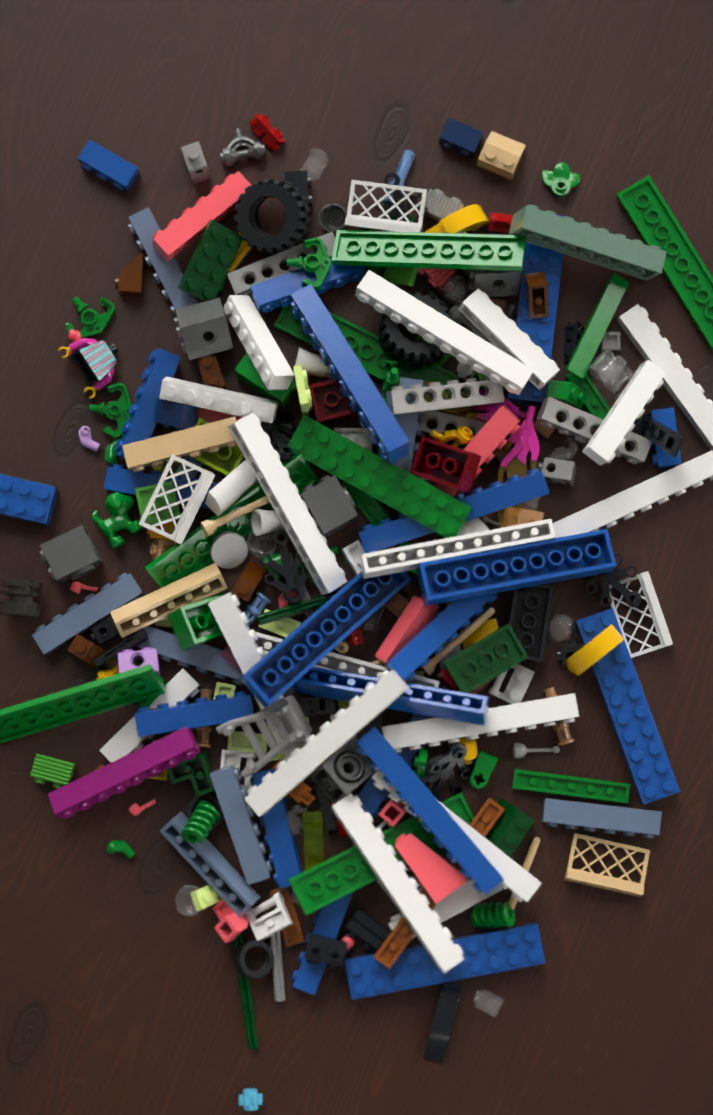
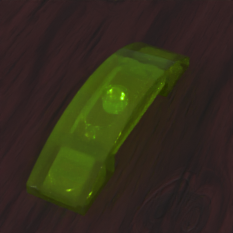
[303,811,324,871]

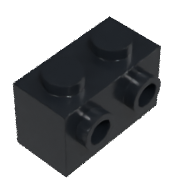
[304,933,348,969]

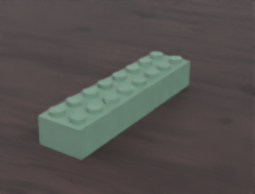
[509,205,667,281]

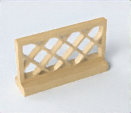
[564,833,650,897]

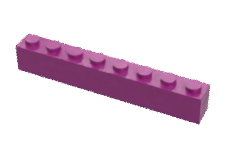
[48,726,200,819]

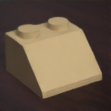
[477,131,526,180]

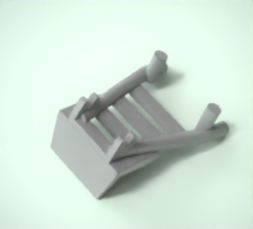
[216,695,312,778]

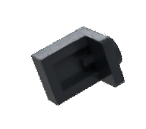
[556,640,584,665]

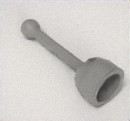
[513,743,560,758]

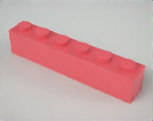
[152,171,252,262]
[433,405,521,496]

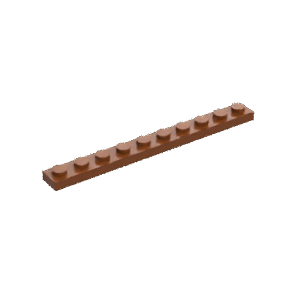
[373,798,505,969]

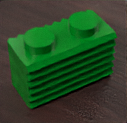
[547,380,586,410]

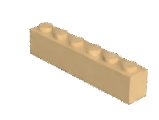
[122,417,238,472]
[110,563,228,638]

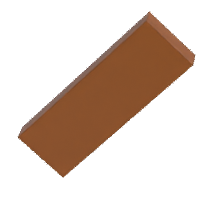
[269,886,305,948]

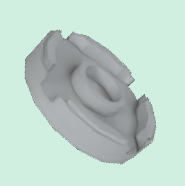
[209,531,248,569]

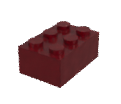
[308,379,358,425]
[410,436,482,493]

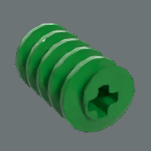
[181,800,219,843]
[471,901,515,928]

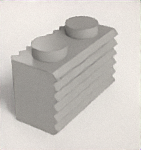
[424,189,464,222]

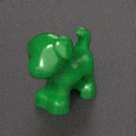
[91,492,145,550]

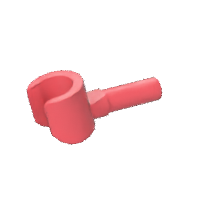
[70,581,98,594]
[128,799,156,816]

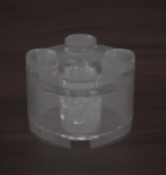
[588,348,634,393]

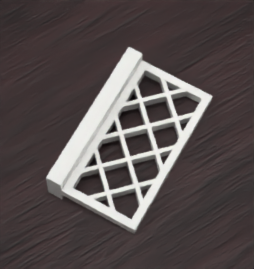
[345,180,427,232]
[138,454,215,545]
[608,571,673,658]

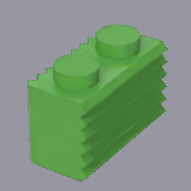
[30,754,76,788]

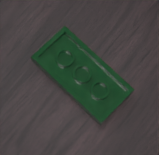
[178,219,242,302]
[443,624,528,693]

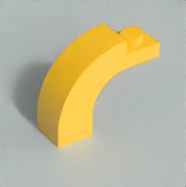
[426,204,490,233]
[566,624,624,676]

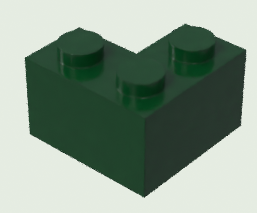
[167,750,215,796]

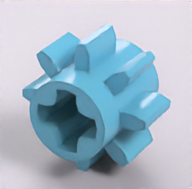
[239,1088,262,1111]

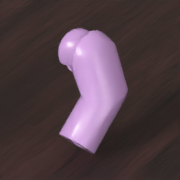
[79,426,101,453]

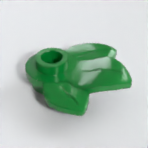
[542,162,580,197]

